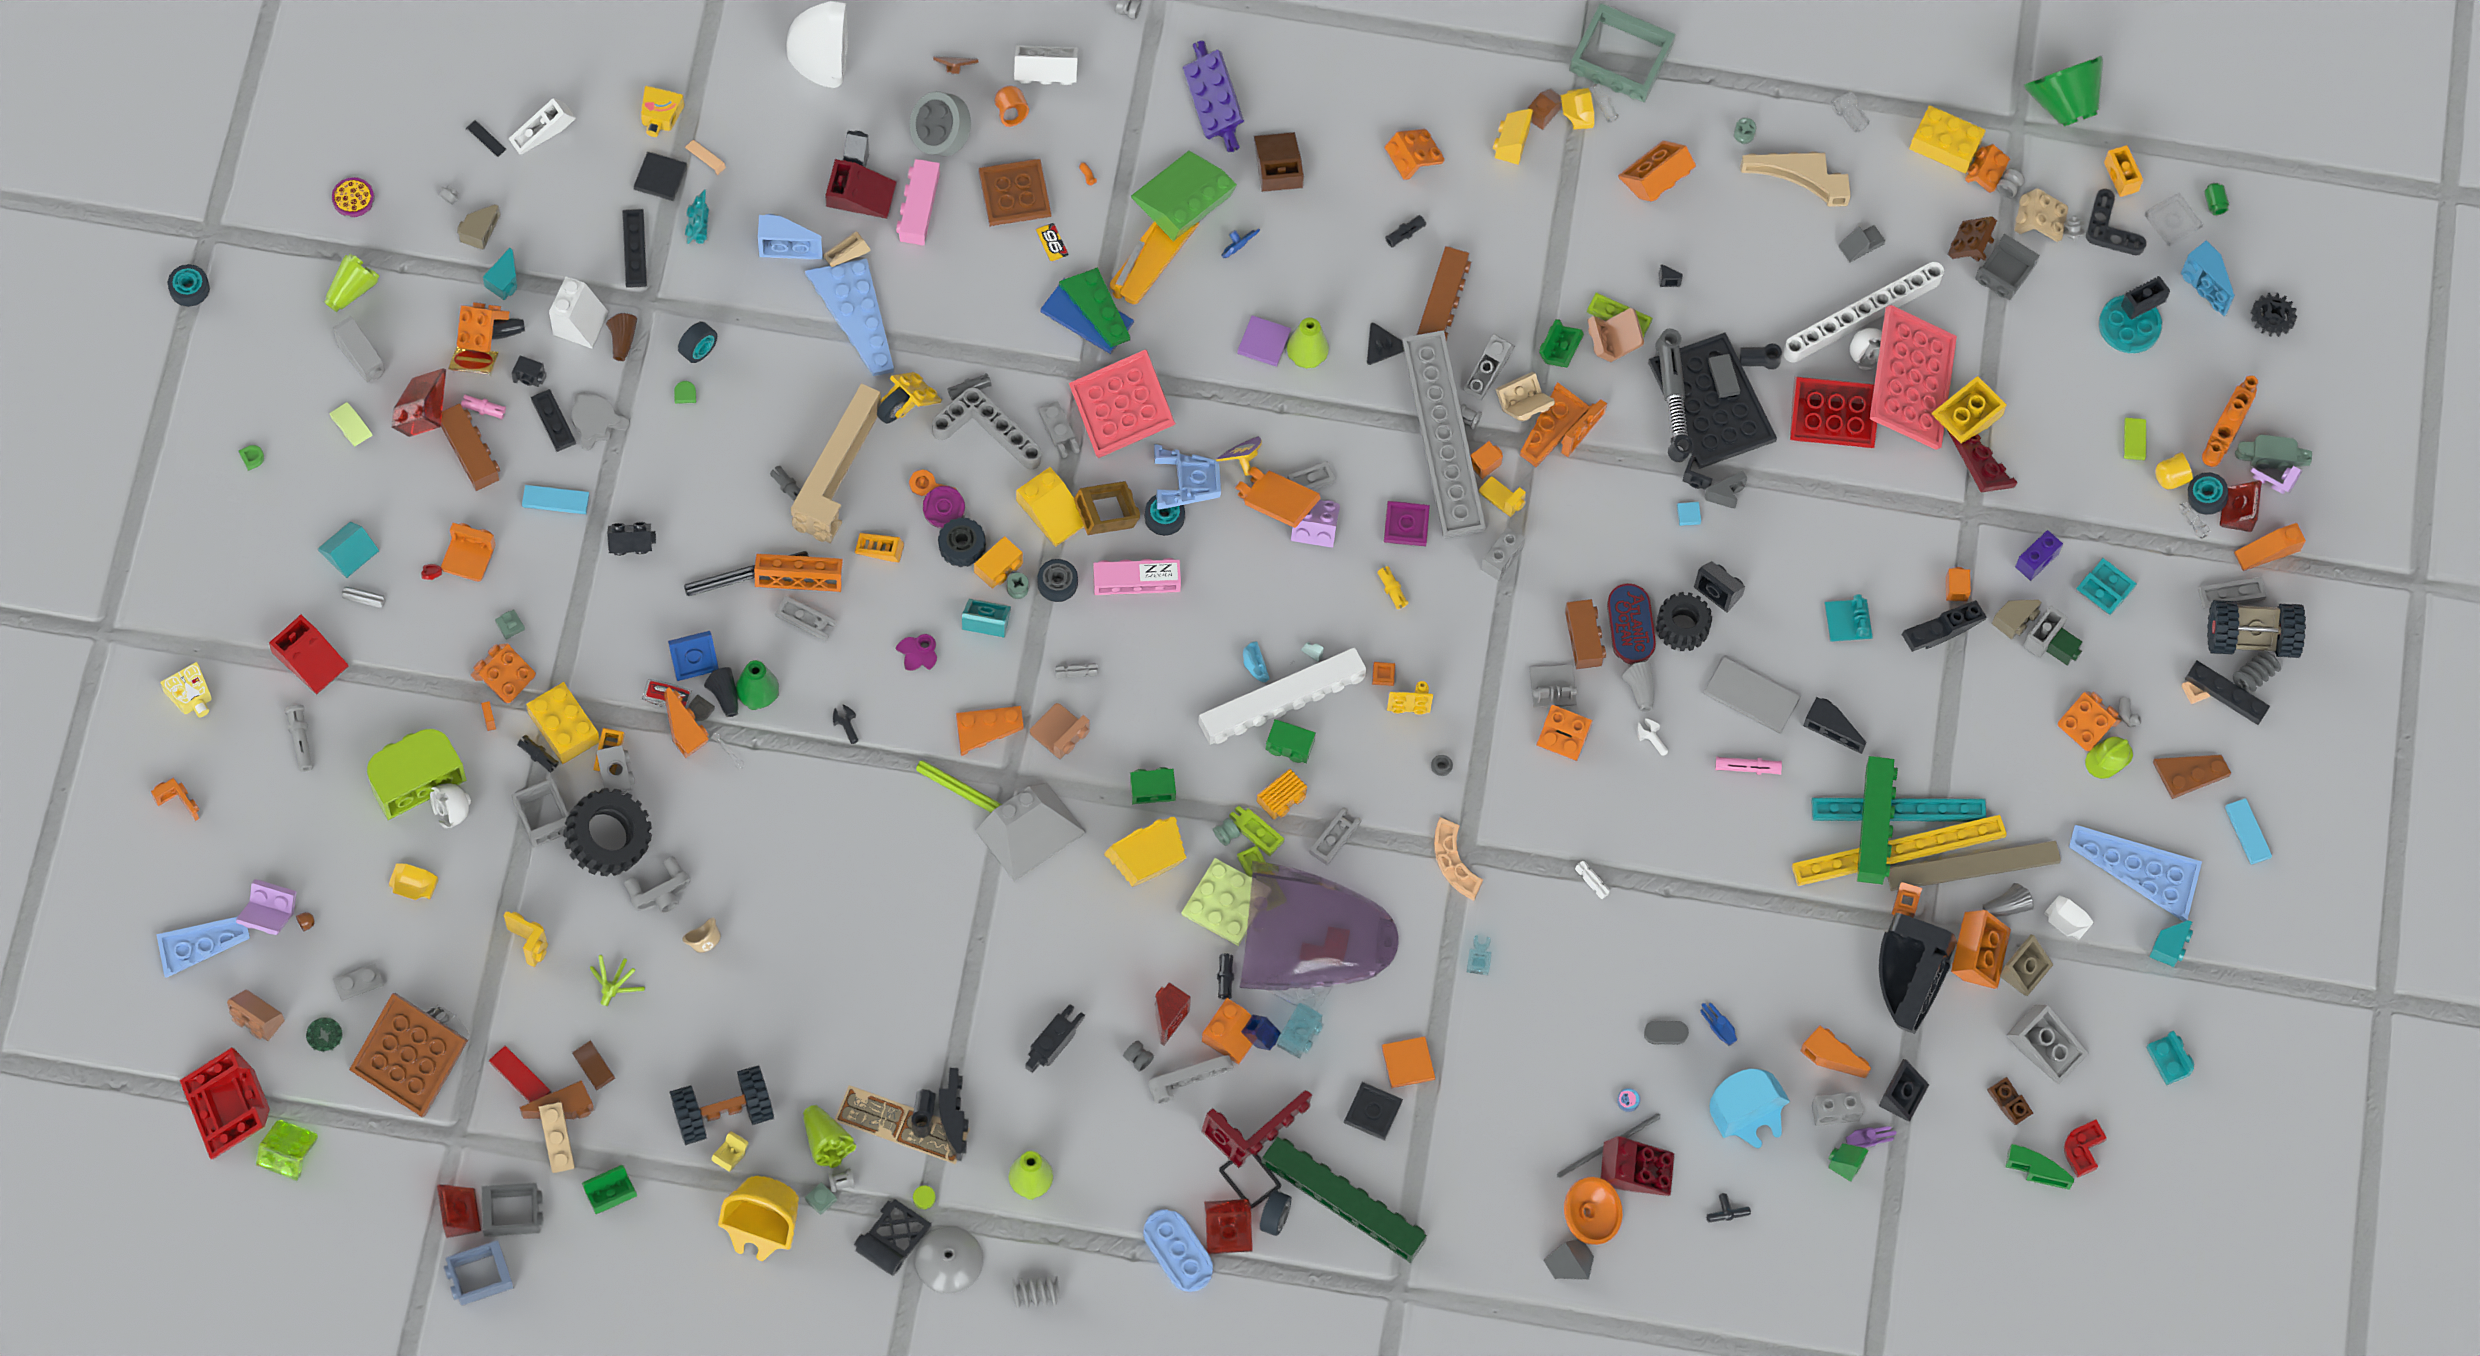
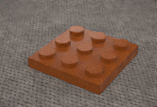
[979,159,1051,226]

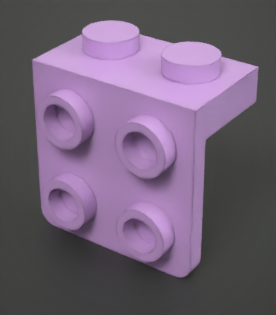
[1291,500,1340,548]

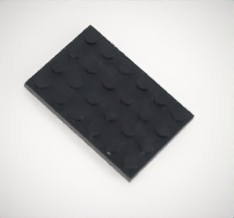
[1648,332,1777,469]

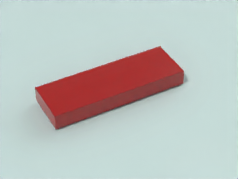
[489,1045,551,1103]

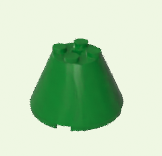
[2023,56,2103,127]

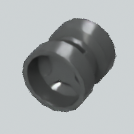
[1123,1040,1154,1072]

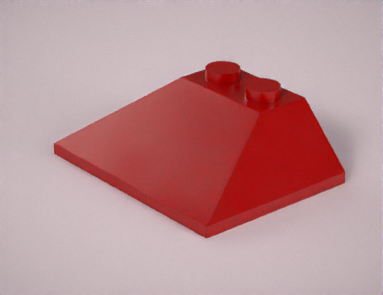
[180,1047,270,1159]

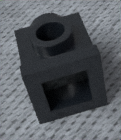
[511,355,547,387]

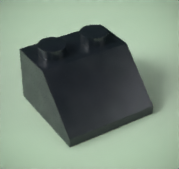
[1694,561,1745,613]

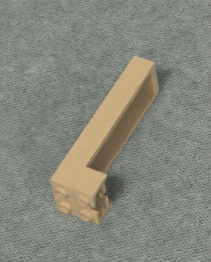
[791,383,881,544]

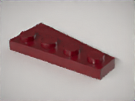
[1947,430,2018,493]

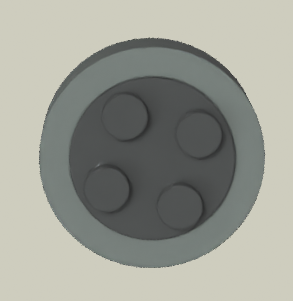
[910,92,971,156]

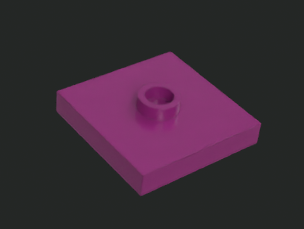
[1384,501,1430,547]

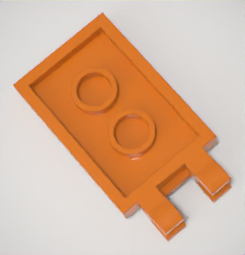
[1235,467,1321,528]

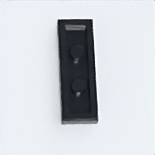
[531,389,576,452]

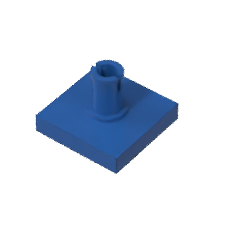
[668,631,719,681]

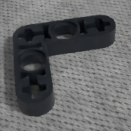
[2086,188,2146,256]

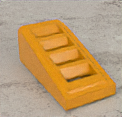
[855,533,904,563]
[593,728,625,775]

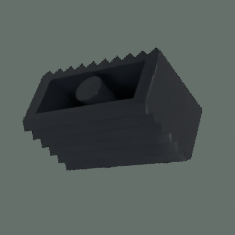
[2121,276,2170,320]

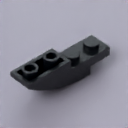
[1901,600,1987,652]
[939,1067,969,1161]

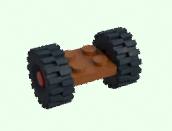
[669,1065,774,1145]

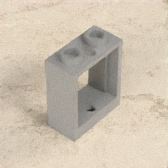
[512,778,569,848]

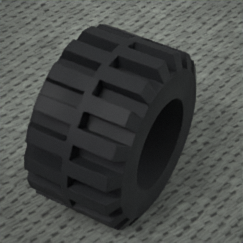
[1656,592,1712,651]

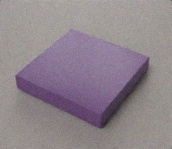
[1237,315,1291,367]

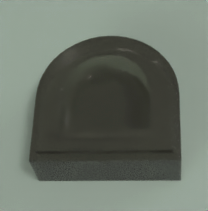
[689,694,715,721]

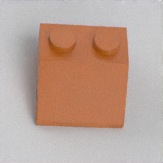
[1202,998,1263,1065]

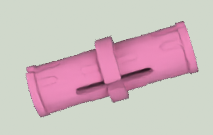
[461,394,506,420]

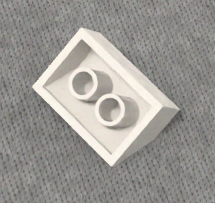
[1014,45,1078,85]

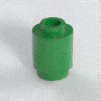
[2204,183,2229,215]

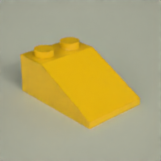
[1932,376,2007,443]
[1016,467,1084,547]

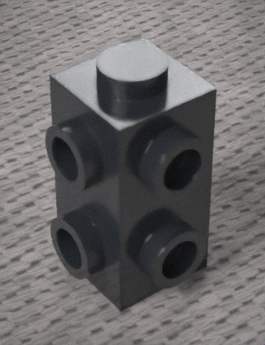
[607,522,656,556]

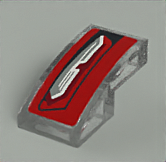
[642,679,693,708]

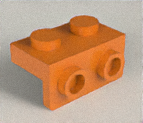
[1965,144,2010,193]

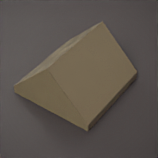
[2000,934,2053,996]

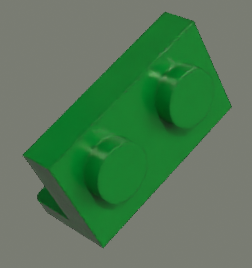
[1539,319,1584,368]
[582,1165,637,1215]

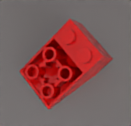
[269,614,349,695]

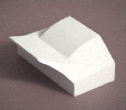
[2044,895,2094,941]

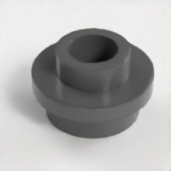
[1431,755,1453,776]

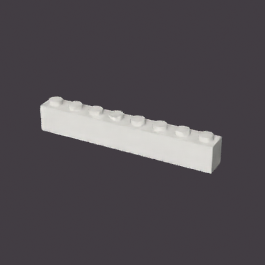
[1198,647,1366,745]

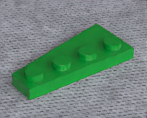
[1059,267,1130,347]

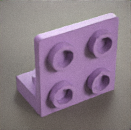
[2251,466,2303,494]
[236,879,297,935]

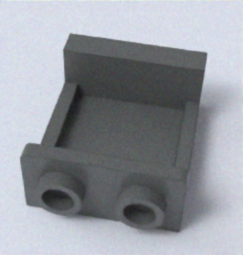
[1975,233,2040,300]

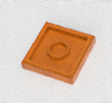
[1381,1036,1435,1088]

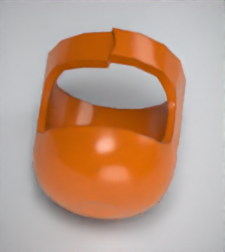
[995,86,1029,127]

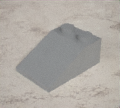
[2007,1004,2088,1084]

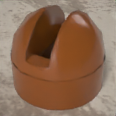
[296,912,315,932]

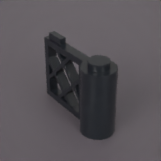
[854,1199,932,1276]

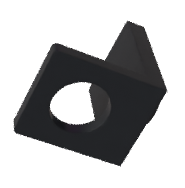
[1682,452,1713,490]

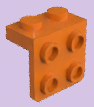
[1384,129,1445,180]
[457,302,509,352]
[441,523,496,582]
[470,643,536,703]
[2058,691,2121,751]

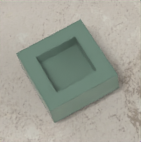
[805,1182,837,1215]

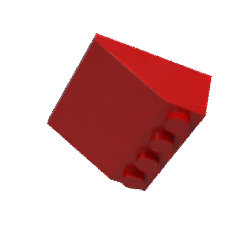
[1790,376,1877,448]

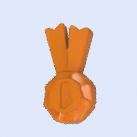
[909,469,957,502]

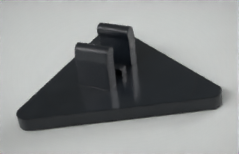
[1367,323,1404,365]

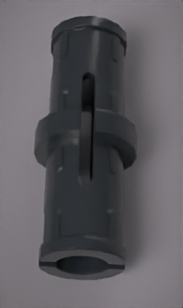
[1385,215,1426,247]
[517,735,559,773]
[1217,953,1234,1000]

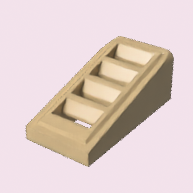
[823,231,871,267]

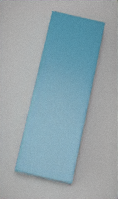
[522,485,590,514]
[2225,799,2272,865]

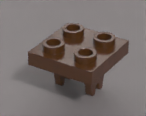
[1948,216,1997,262]

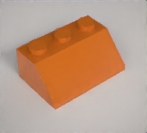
[1618,140,1696,202]
[1951,910,2011,989]

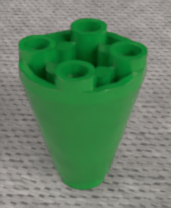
[736,660,779,710]

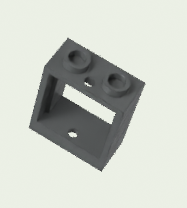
[482,1183,543,1237]

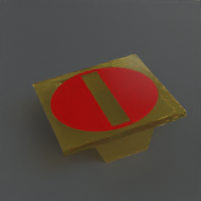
[448,347,498,376]

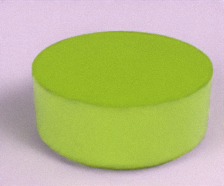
[913,1186,936,1210]

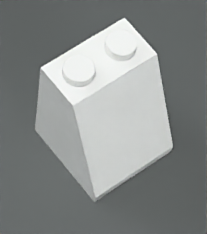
[549,277,609,348]

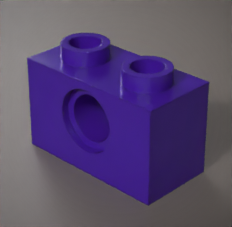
[2015,530,2063,581]

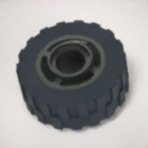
[938,517,986,567]

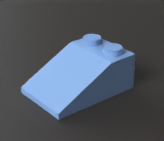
[758,214,823,259]

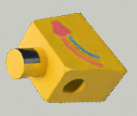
[641,86,685,137]

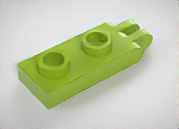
[1229,806,1285,857]

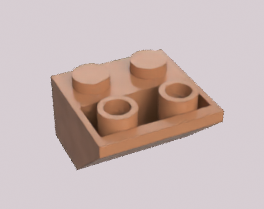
[227,989,285,1041]

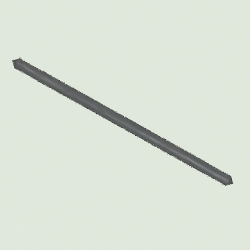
[1557,1114,1661,1178]

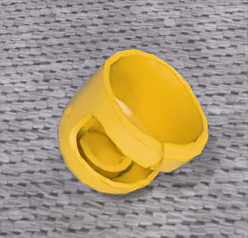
[2155,452,2193,490]

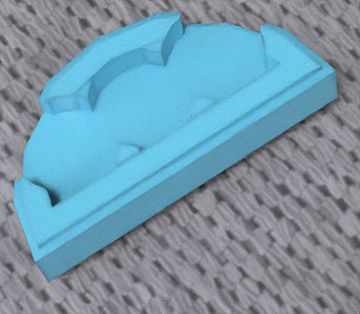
[1243,641,1270,683]

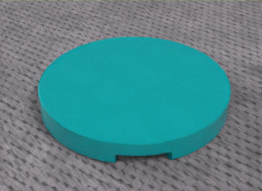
[2099,295,2162,354]

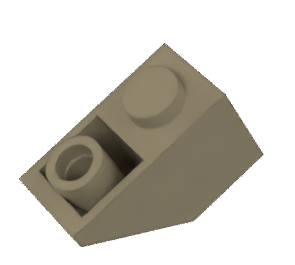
[1992,600,2042,640]

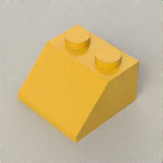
[1493,109,1533,165]

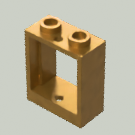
[1074,481,1140,535]

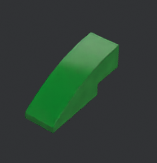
[2005,1144,2074,1190]

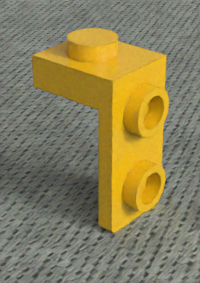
[1478,476,1526,517]

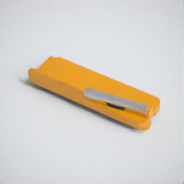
[1109,221,1199,305]

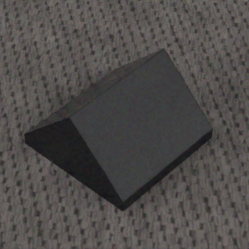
[1879,1059,1929,1121]

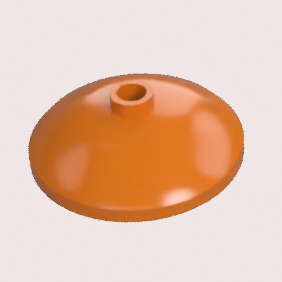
[1564,1177,1623,1245]

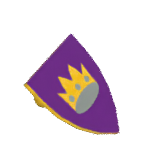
[1216,436,1262,476]

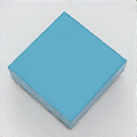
[1677,502,1701,526]

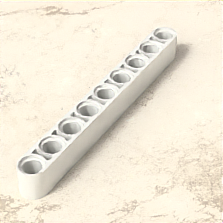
[1783,262,1944,362]

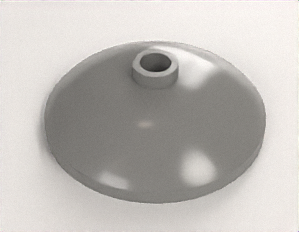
[915,1227,983,1293]

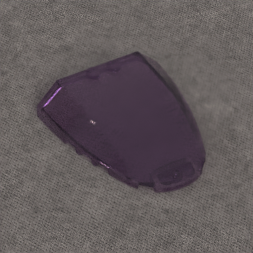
[1239,860,1399,990]

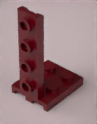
[1201,1091,1312,1168]

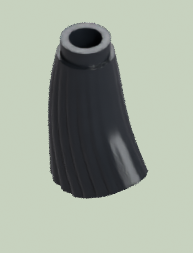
[492,318,525,340]
[704,667,738,717]

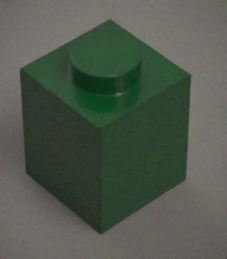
[2046,627,2083,666]

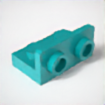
[2146,1030,2194,1085]

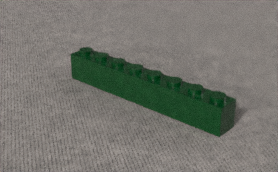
[1261,1136,1427,1263]

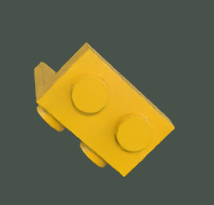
[503,911,548,967]

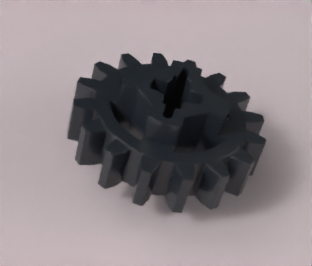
[2250,293,2297,337]

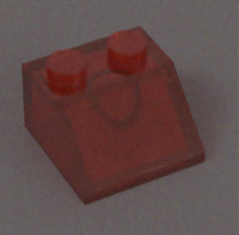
[1154,982,1191,1046]
[1204,1199,1252,1254]

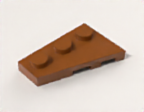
[2153,755,2231,799]

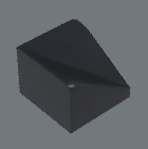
[1659,264,1683,287]

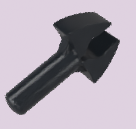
[833,705,858,744]

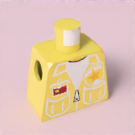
[160,662,212,718]

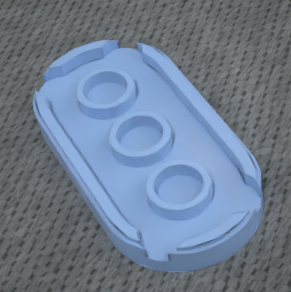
[1143,1209,1213,1292]

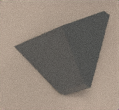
[1544,1239,1594,1280]

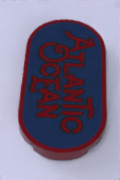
[1607,583,1656,665]

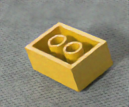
[1910,105,1986,174]
[526,682,600,764]

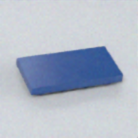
[1040,278,1134,354]

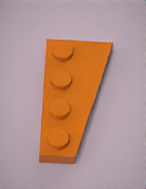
[1520,382,1590,467]

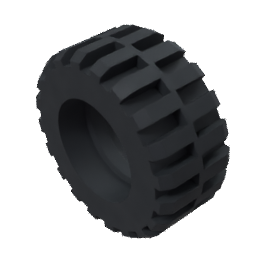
[563,788,652,876]

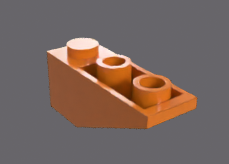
[664,687,709,758]
[1800,1026,1871,1078]

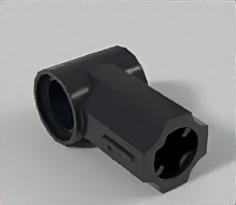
[1740,343,1782,370]
[911,1089,936,1138]

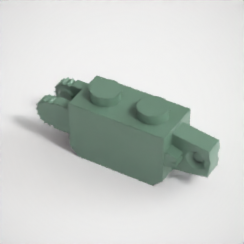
[2235,435,2312,472]

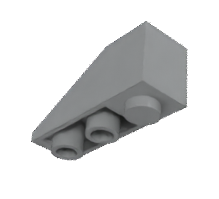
[1463,334,1515,400]

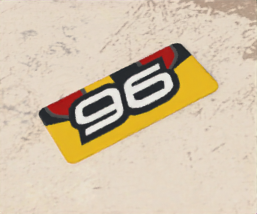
[1036,223,1068,261]

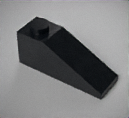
[1803,697,1867,754]

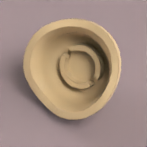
[682,917,721,953]

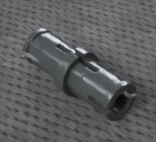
[947,373,992,401]
[770,466,801,501]

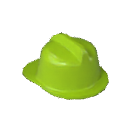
[2085,737,2133,779]

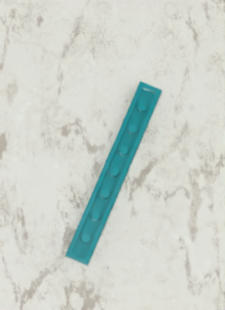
[1811,798,1987,822]

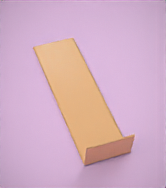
[685,140,726,175]

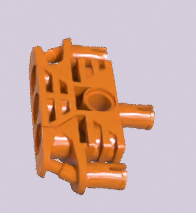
[2202,375,2258,467]

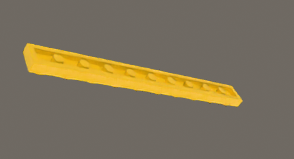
[1791,815,2007,886]

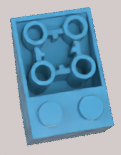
[2181,240,2235,316]

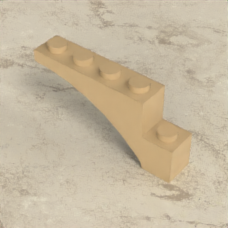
[1740,151,1851,207]

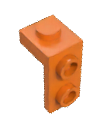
[151,778,199,821]

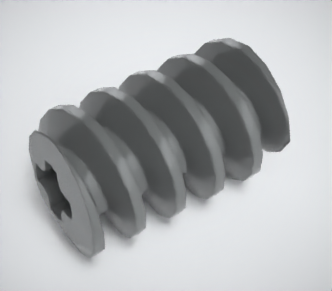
[2233,651,2282,692]

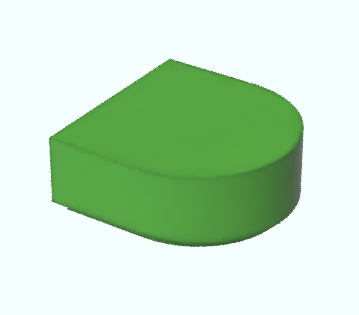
[674,381,696,404]
[239,445,264,471]

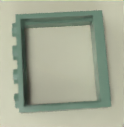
[1569,3,1676,102]

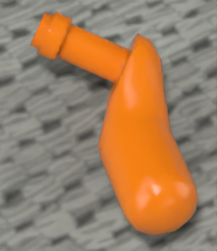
[1079,162,1097,185]

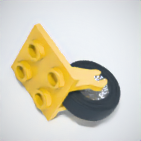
[877,372,942,424]

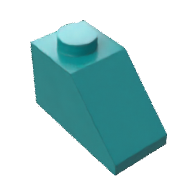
[483,247,517,300]

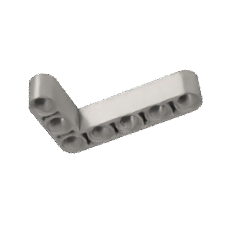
[932,388,1041,470]

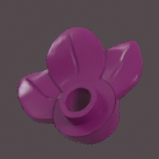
[895,634,937,671]

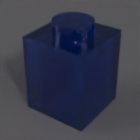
[1241,1014,1282,1051]

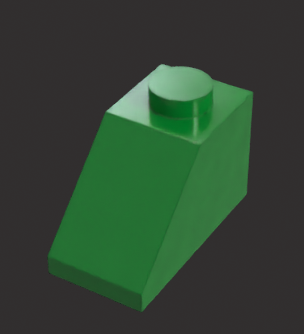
[1828,1143,1869,1182]

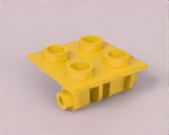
[1387,681,1433,715]

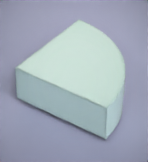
[1301,642,1324,662]

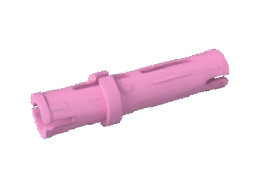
[1715,756,1782,775]

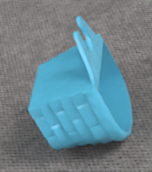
[1709,1069,1790,1148]

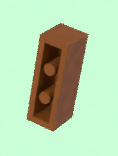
[1565,599,1606,669]

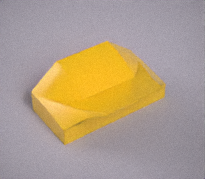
[1560,88,1594,130]
[389,864,439,900]

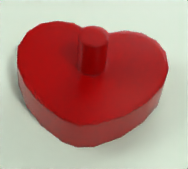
[421,564,442,580]

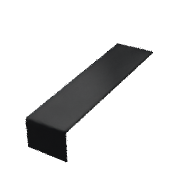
[465,120,507,157]

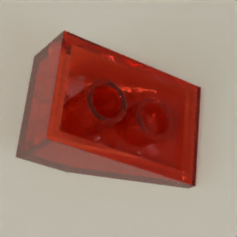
[391,368,446,437]

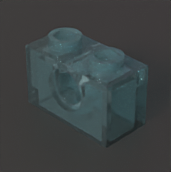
[1277,1002,1324,1059]

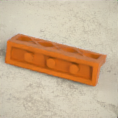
[754,554,843,592]

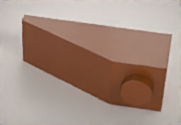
[519,1080,594,1120]

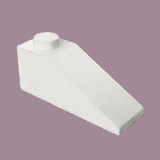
[509,98,576,155]

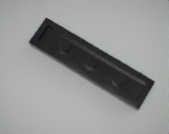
[622,209,647,288]

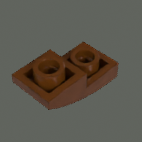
[572,1040,615,1090]
[1987,1077,2034,1125]

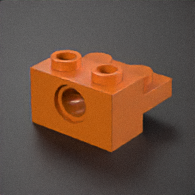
[1536,705,1593,761]

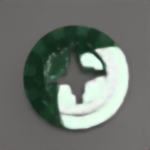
[306,1017,343,1053]

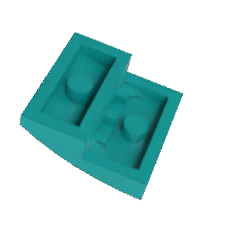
[2076,558,2137,615]

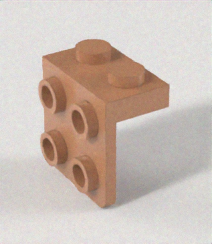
[1587,308,1644,362]
[1030,703,1090,760]

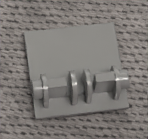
[1529,665,1577,708]

